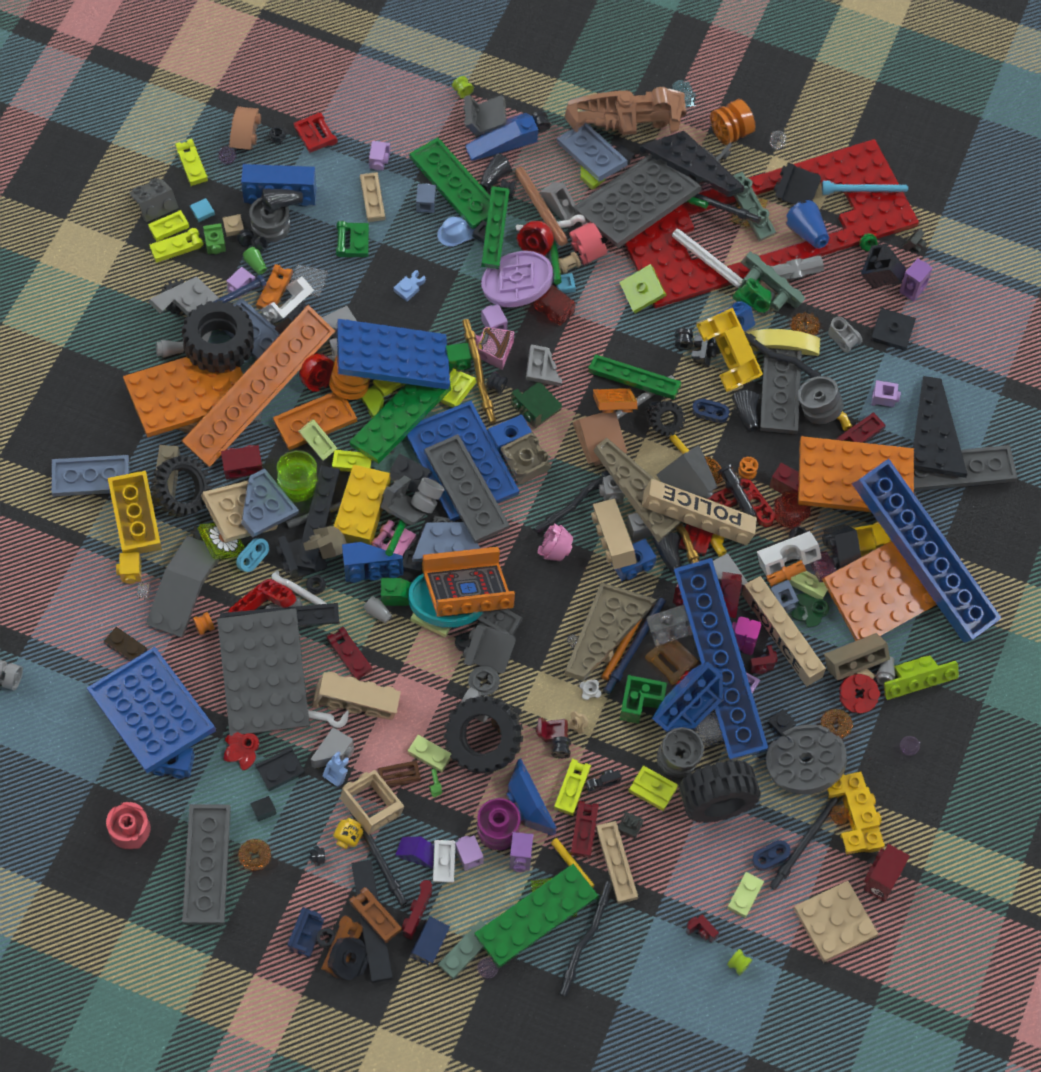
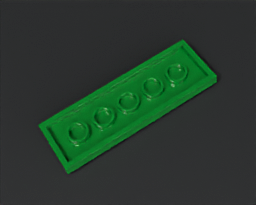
[409,138,490,230]
[349,384,451,464]
[474,863,598,968]

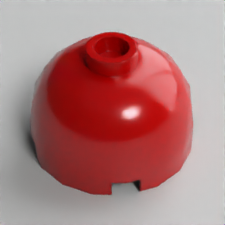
[517,221,554,256]
[298,353,334,392]

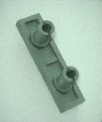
[734,172,776,242]
[741,251,806,311]

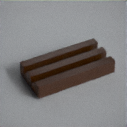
[377,760,421,788]

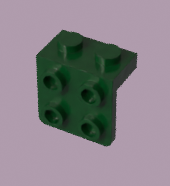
[511,382,562,428]

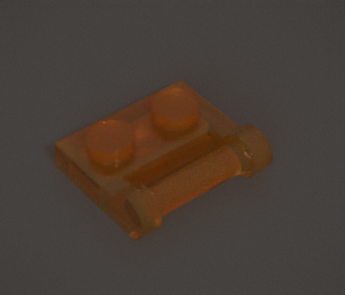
[645,634,698,685]

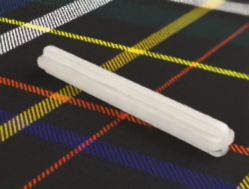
[672,229,743,288]

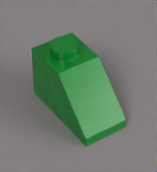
[381,578,412,606]

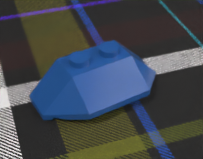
[652,661,723,732]
[506,758,557,836]

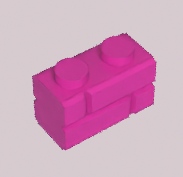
[732,616,761,655]

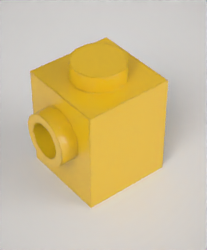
[116,552,141,584]

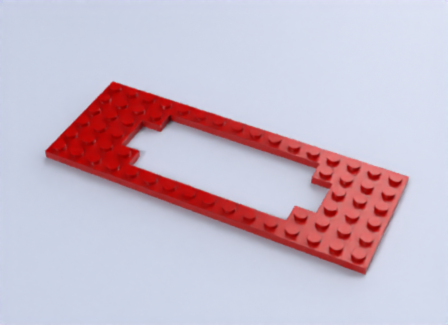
[624,139,919,309]

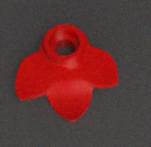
[224,732,259,771]

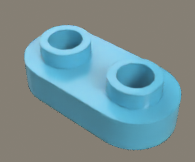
[236,538,269,572]

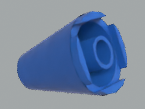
[786,200,829,248]

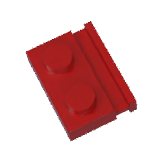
[678,524,713,557]

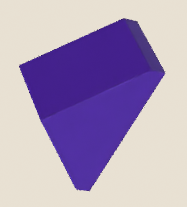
[395,837,434,869]

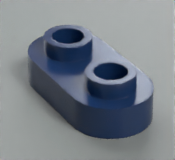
[692,398,729,423]
[752,840,791,871]

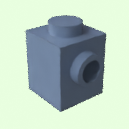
[416,184,436,213]

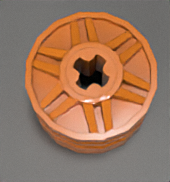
[710,99,755,145]
[329,356,370,400]

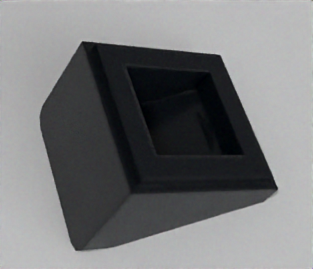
[250,796,277,822]

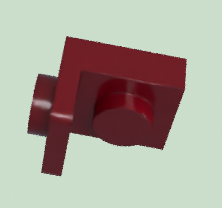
[686,914,719,943]

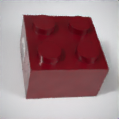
[863,844,910,902]

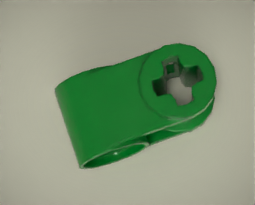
[736,278,772,313]

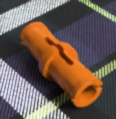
[766,560,806,587]

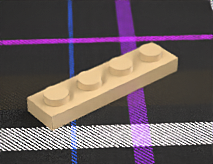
[596,821,638,904]

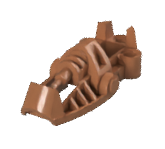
[565,87,686,135]

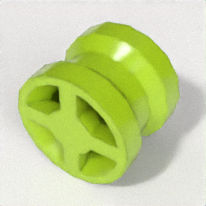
[452,76,474,98]
[727,949,753,976]

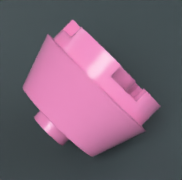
[538,524,573,561]

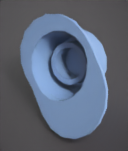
[437,217,477,246]

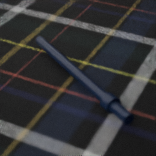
[603,598,666,694]

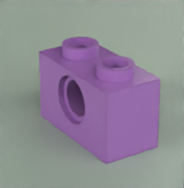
[899,258,933,301]
[509,832,533,872]

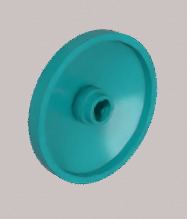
[408,574,484,627]

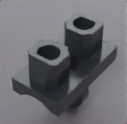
[691,335,721,368]

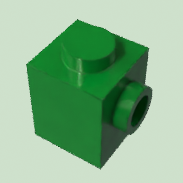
[446,343,473,371]

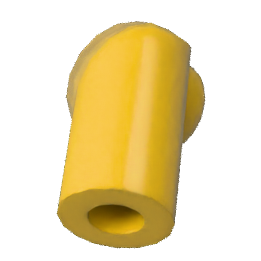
[837,411,852,431]
[710,533,727,557]

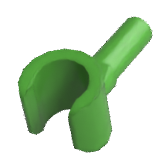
[429,769,442,797]

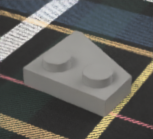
[526,344,562,386]

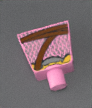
[475,327,514,369]

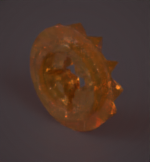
[791,311,820,336]
[704,456,723,484]
[821,709,853,739]
[238,839,271,871]

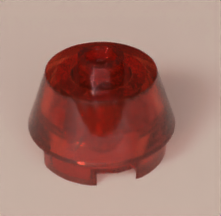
[774,491,811,529]

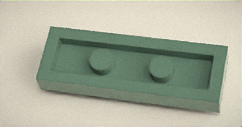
[438,920,486,980]

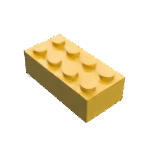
[334,465,391,545]
[108,471,162,554]

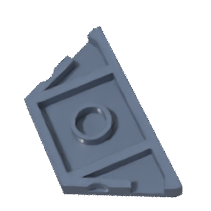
[412,522,480,562]

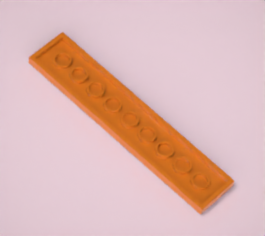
[181,305,335,467]

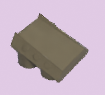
[501,432,551,484]

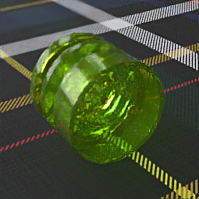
[277,450,317,502]

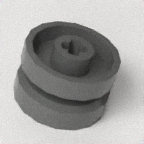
[250,197,290,243]
[798,376,844,424]

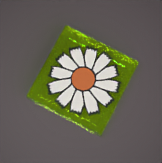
[197,523,245,559]

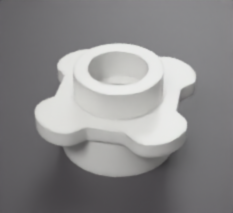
[580,680,601,700]

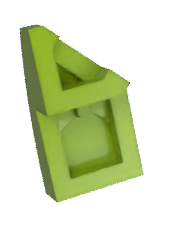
[580,165,606,190]
[360,385,384,418]

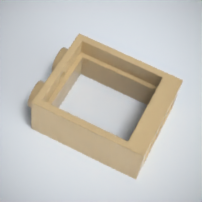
[340,770,404,835]

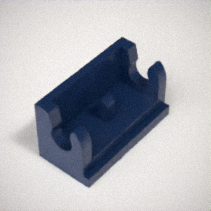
[287,907,325,958]
[409,916,450,965]

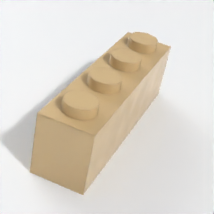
[591,498,636,569]

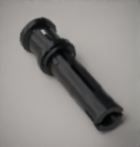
[717,464,757,517]

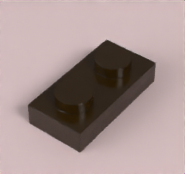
[104,627,148,661]

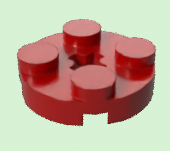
[839,674,880,713]

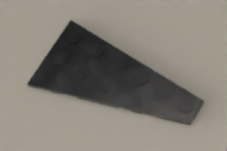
[640,131,744,197]
[913,376,967,478]

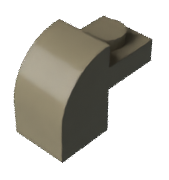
[303,526,347,559]

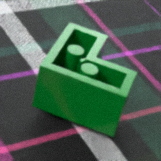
[620,675,667,724]

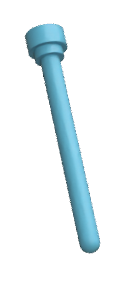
[822,181,909,195]

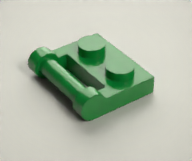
[336,221,369,257]

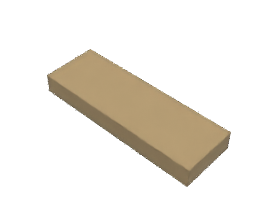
[360,172,385,222]

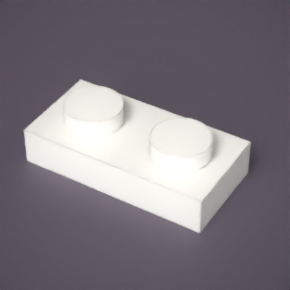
[433,840,455,883]

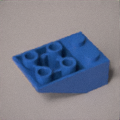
[342,542,404,583]

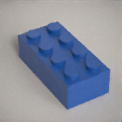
[241,164,317,206]

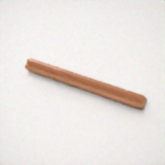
[515,166,568,246]

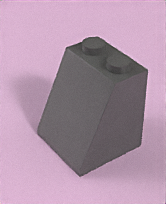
[656,445,717,499]

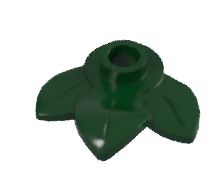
[791,594,829,628]

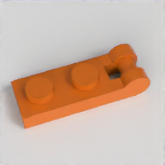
[256,264,293,310]

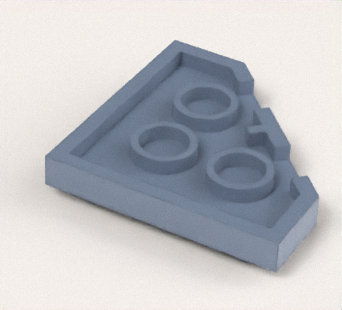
[241,469,299,538]

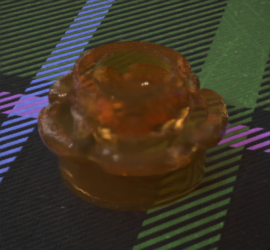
[830,805,850,825]

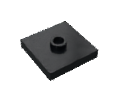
[871,308,916,351]

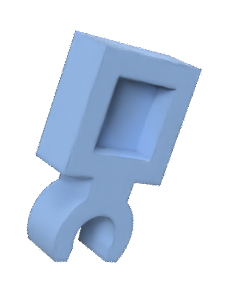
[393,270,426,302]
[323,751,349,787]

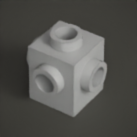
[599,475,624,503]

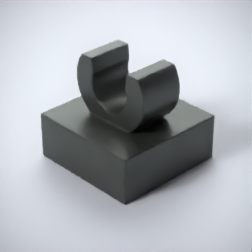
[902,228,927,252]
[618,811,644,839]

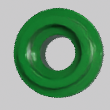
[860,233,877,251]

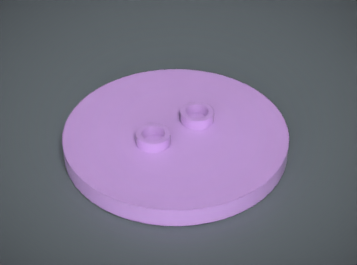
[481,251,554,307]

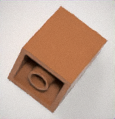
[573,410,627,466]

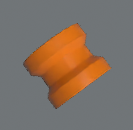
[738,457,758,480]
[193,612,215,636]

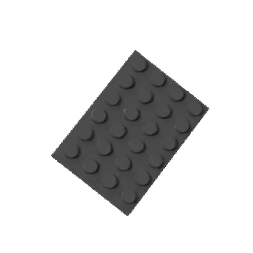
[573,154,701,248]
[217,608,310,736]

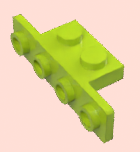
[884,655,959,700]

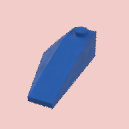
[465,113,538,161]

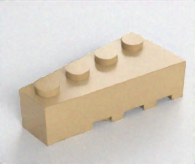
[312,672,401,720]

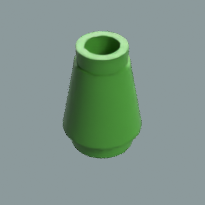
[243,247,267,275]

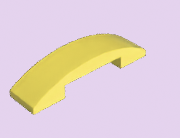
[747,329,820,356]

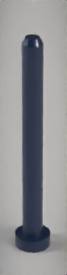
[212,274,266,303]

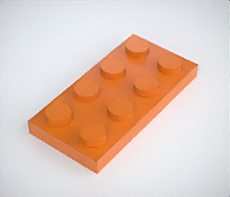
[593,388,637,413]
[273,392,357,450]

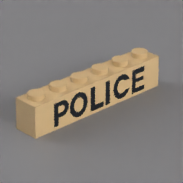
[642,479,756,546]
[742,576,826,687]

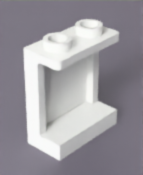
[261,276,314,324]

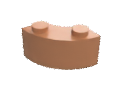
[229,107,261,150]

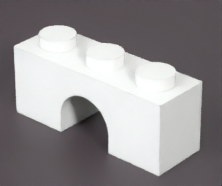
[757,531,822,576]

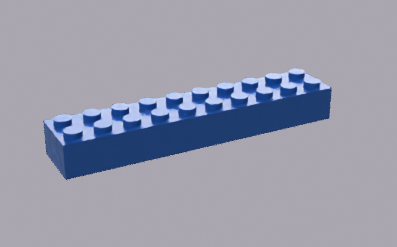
[852,459,1001,643]
[674,558,769,761]

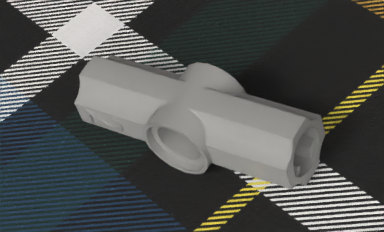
[771,255,824,280]

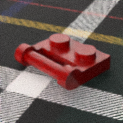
[294,113,338,153]

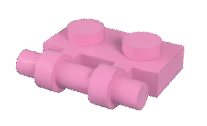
[371,520,416,558]

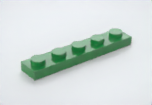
[481,186,509,269]
[588,354,681,400]

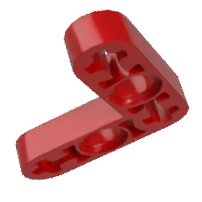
[708,479,775,527]
[228,579,296,612]

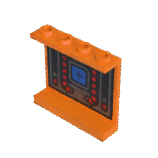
[422,547,515,617]

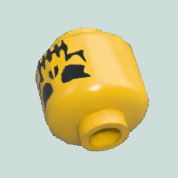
[333,817,363,850]

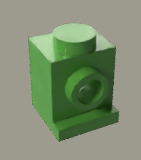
[203,223,226,254]

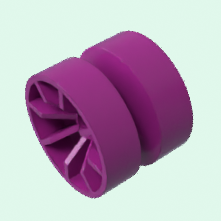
[477,798,520,850]

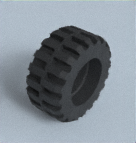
[182,300,254,373]
[443,696,523,774]
[679,760,761,823]

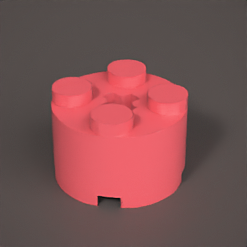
[569,222,607,265]
[106,802,150,849]

